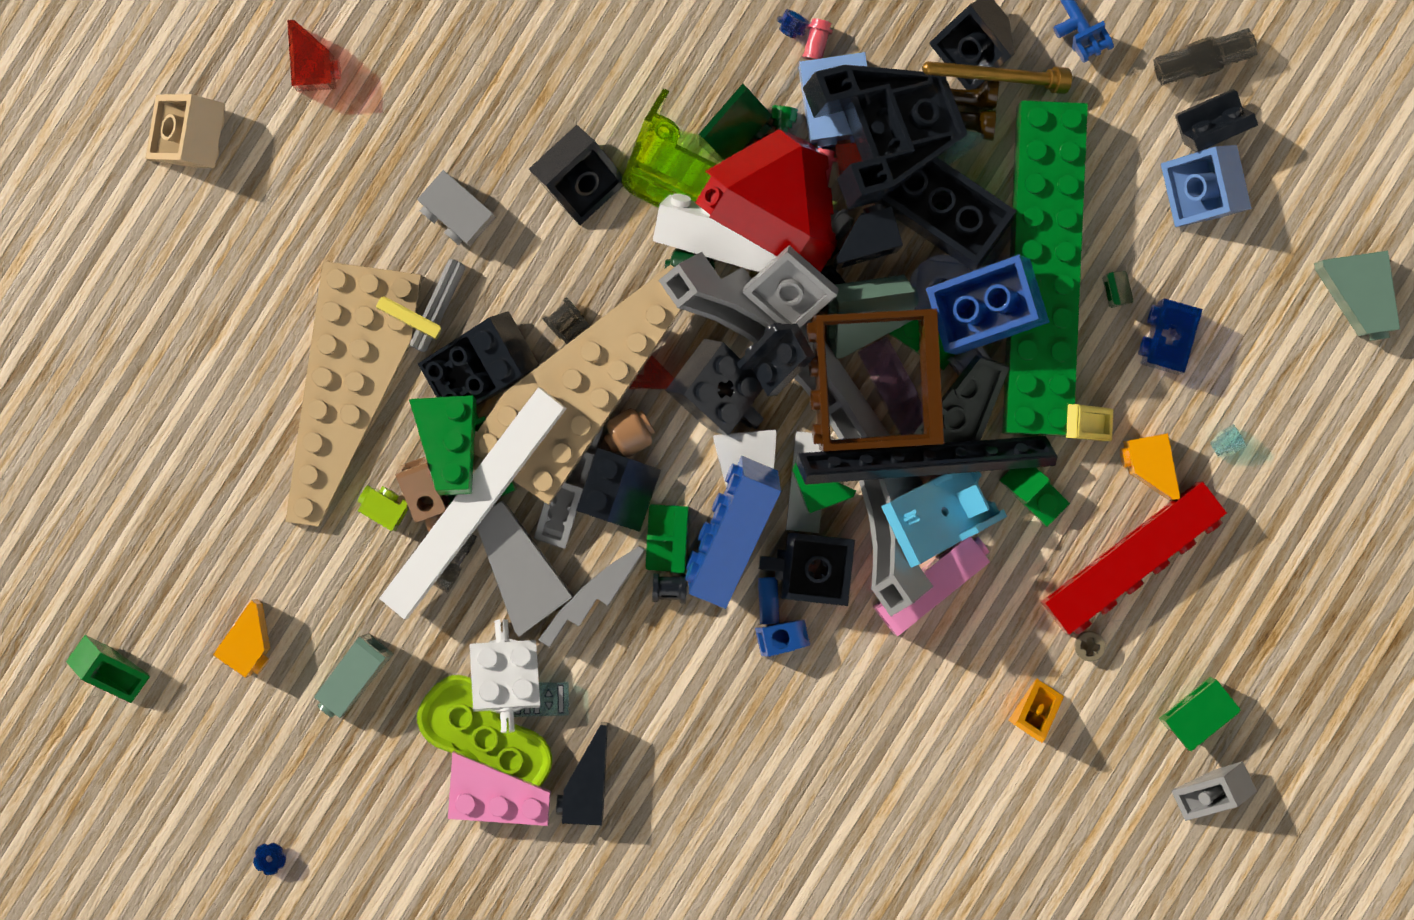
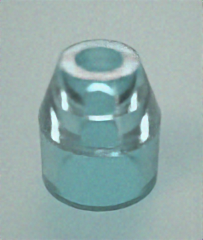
[1210,424,1247,457]

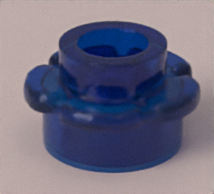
[777,9,808,39]
[253,843,286,875]

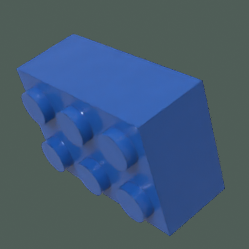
[926,255,1049,355]

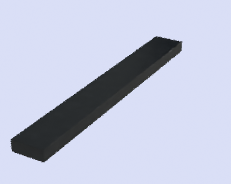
[795,436,1058,485]

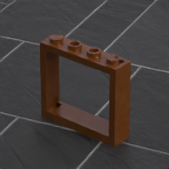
[807,309,944,451]

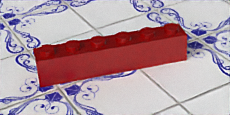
[1041,481,1227,635]

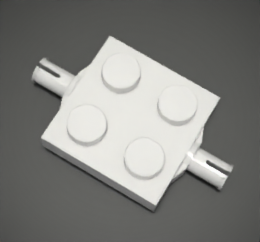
[469,619,540,733]

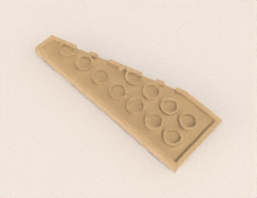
[285,261,422,526]
[474,265,682,505]

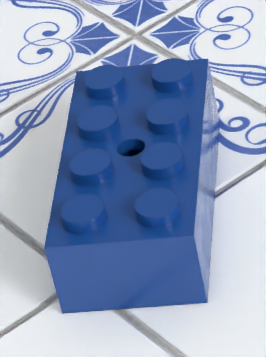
[685,455,781,609]

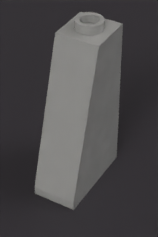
[477,501,574,637]

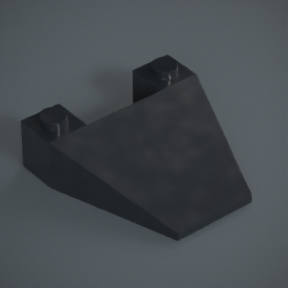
[803,65,968,210]

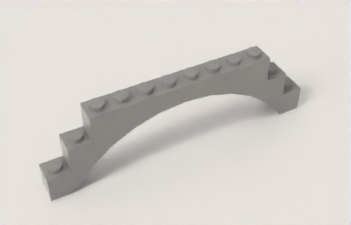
[658,252,933,617]

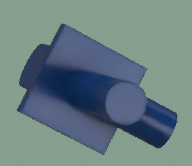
[1053,0,1114,63]

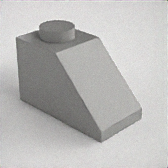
[1171,761,1257,821]

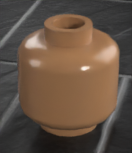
[604,408,655,457]

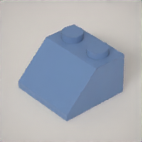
[1161,145,1252,227]

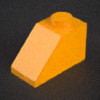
[1120,433,1180,500]
[213,599,271,678]

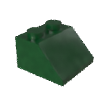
[699,83,772,162]

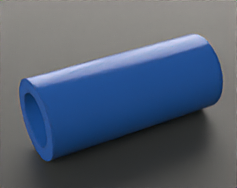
[758,577,780,624]

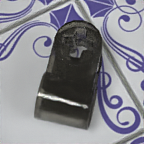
[542,297,590,344]

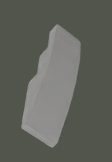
[534,424,605,549]
[538,546,645,647]

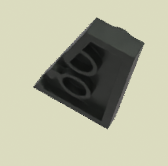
[914,355,1010,443]

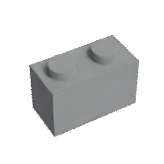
[417,170,496,247]

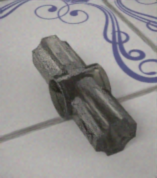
[1153,28,1258,86]

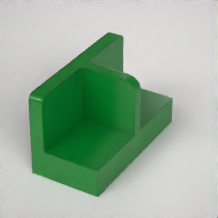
[645,504,689,573]
[1159,677,1241,751]

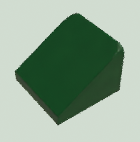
[1102,271,1133,308]

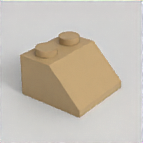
[145,94,225,169]

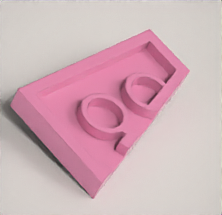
[448,751,551,826]

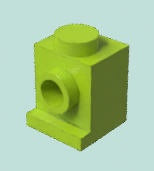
[357,485,409,531]

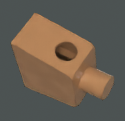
[395,456,448,532]

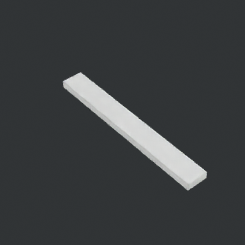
[379,387,567,619]

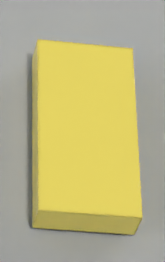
[376,296,442,340]
[1066,404,1113,441]

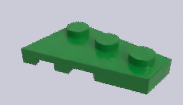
[409,395,477,495]

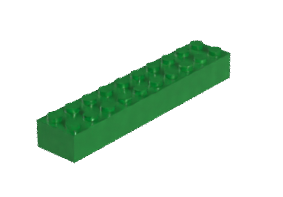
[1002,100,1088,437]

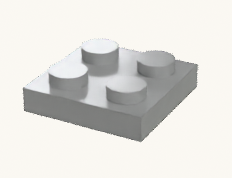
[742,245,839,328]

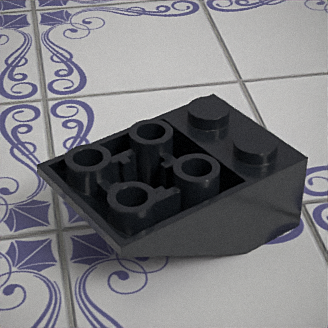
[418,311,539,406]

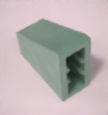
[1314,250,1400,341]
[827,275,919,359]
[314,633,394,718]

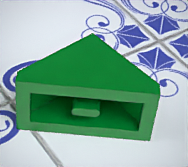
[792,463,856,514]

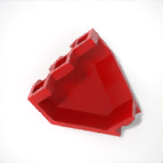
[695,129,837,273]

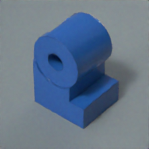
[755,619,810,657]

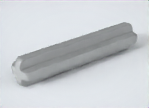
[410,259,465,352]

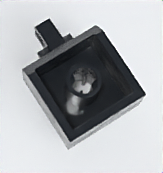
[665,339,764,436]
[758,532,855,606]

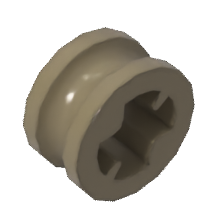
[1074,631,1105,661]

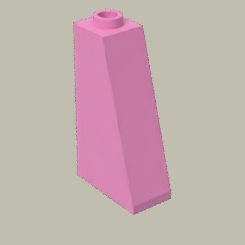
[873,537,990,636]

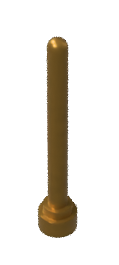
[922,61,1072,94]

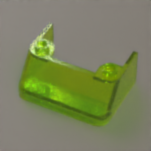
[622,88,716,208]

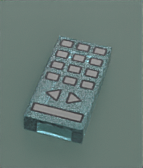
[514,682,570,717]

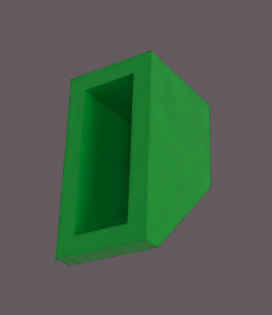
[66,635,150,703]

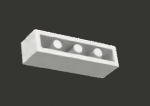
[653,194,777,272]

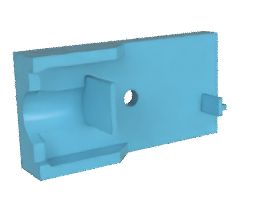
[881,472,1007,568]

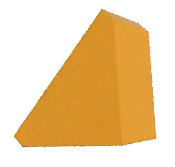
[1008,679,1064,743]

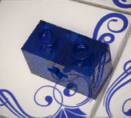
[1138,298,1203,375]

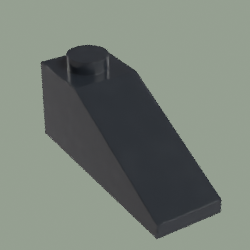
[556,722,608,826]

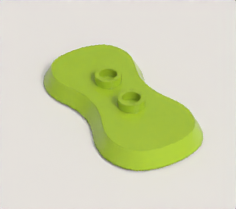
[417,675,552,787]

